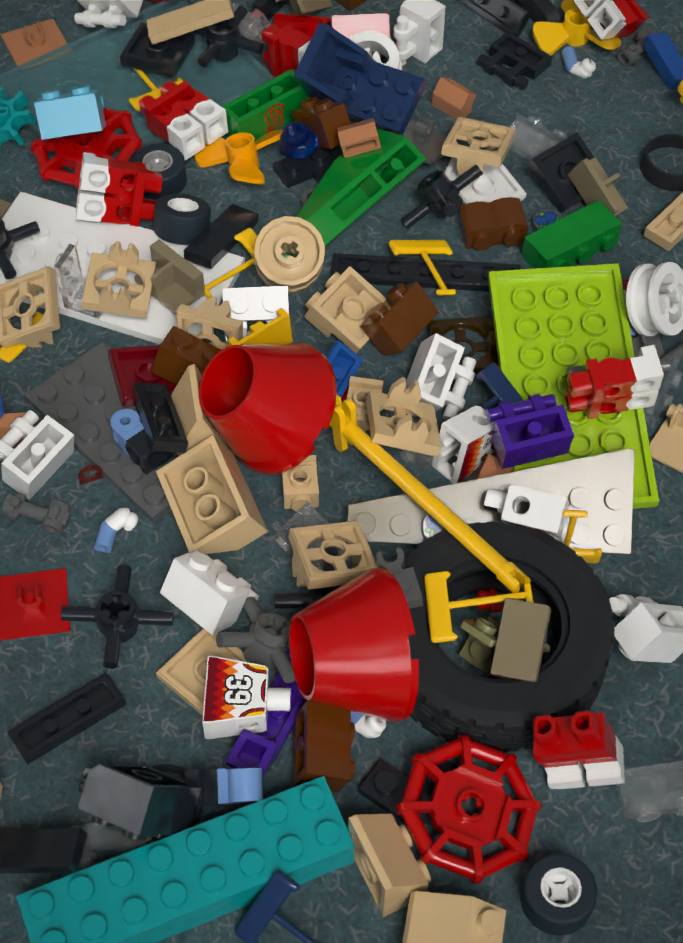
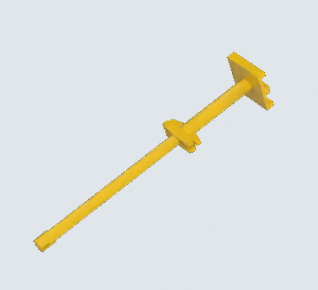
[228,308,531,593]

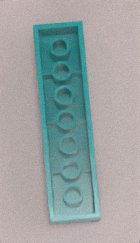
[16,776,355,943]

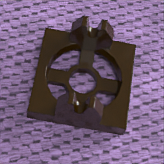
[427,316,499,374]

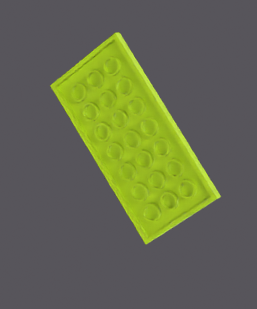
[488,263,659,509]

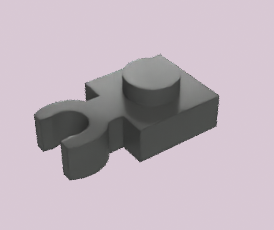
[376,547,423,609]

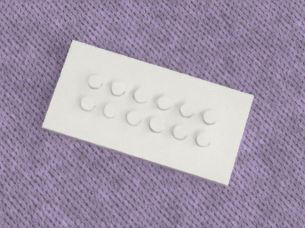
[0,192,245,344]

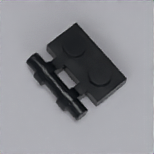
[477,31,552,90]

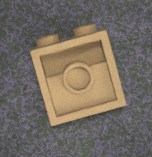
[304,266,387,354]

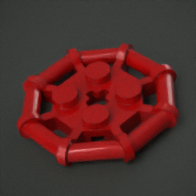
[30,108,142,190]
[397,734,541,884]

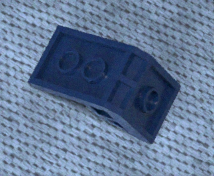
[294,22,428,135]

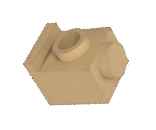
[347,376,384,432]
[282,455,319,512]

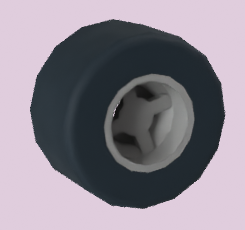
[131,143,187,200]

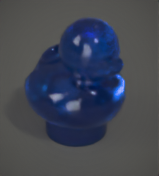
[279,122,318,159]

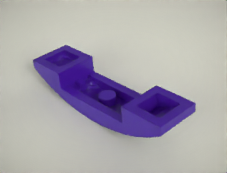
[225,649,307,778]

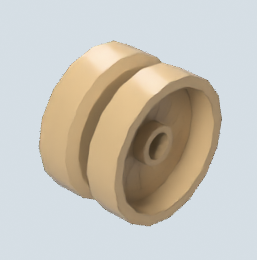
[254,216,325,294]

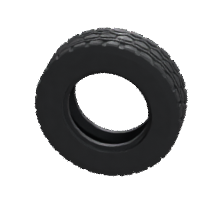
[404,521,614,752]

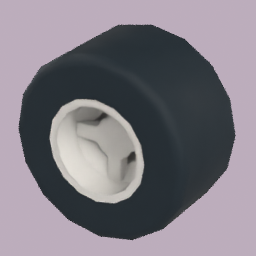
[153,194,211,245]
[520,853,598,936]

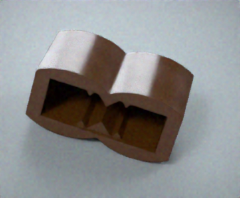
[459,197,528,250]

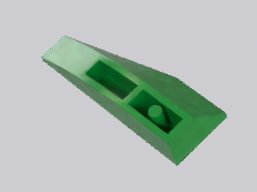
[284,128,426,259]

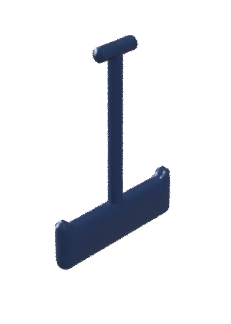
[477,363,524,411]
[235,871,317,943]

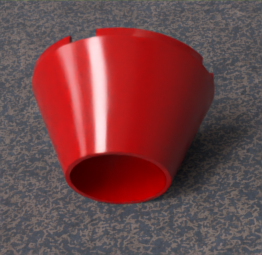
[199,342,337,475]
[289,568,419,722]

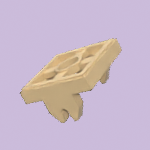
[441,117,516,181]
[82,241,156,319]
[0,266,60,348]
[176,297,243,350]
[366,377,442,457]
[288,521,378,589]

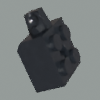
[78,764,201,841]

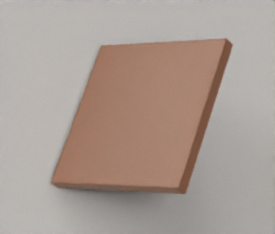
[0,19,72,70]

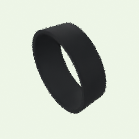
[640,134,683,191]

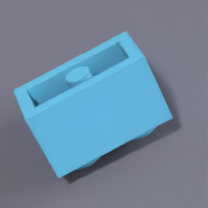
[34,85,106,140]

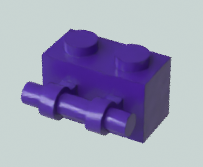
[486,394,574,469]

